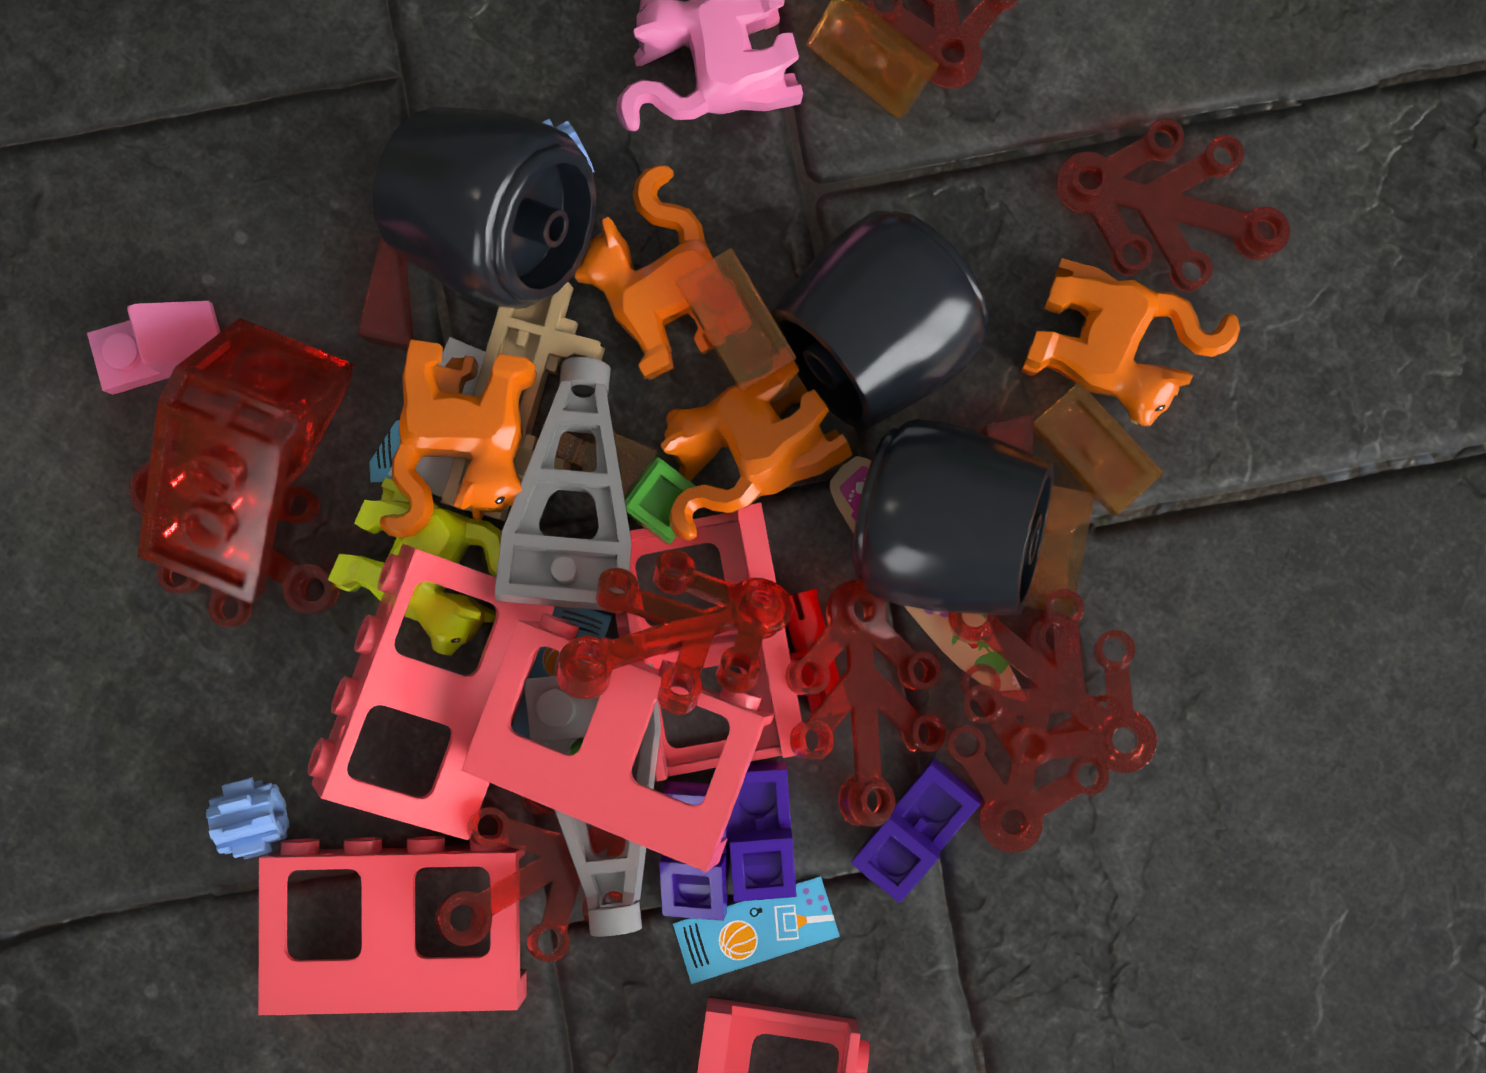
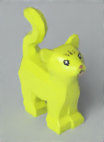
[328,477,502,656]

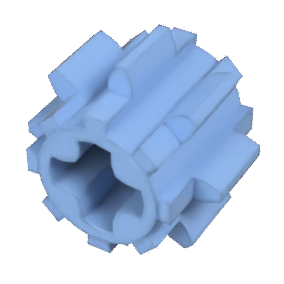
[206,777,289,860]

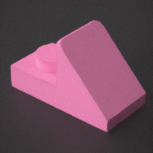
[87,301,228,395]

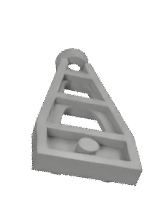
[494,357,632,612]
[524,664,661,937]

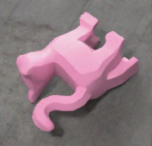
[616,0,803,131]

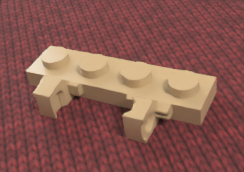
[441,282,605,521]

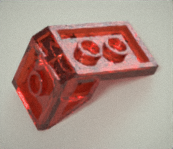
[137,318,354,604]

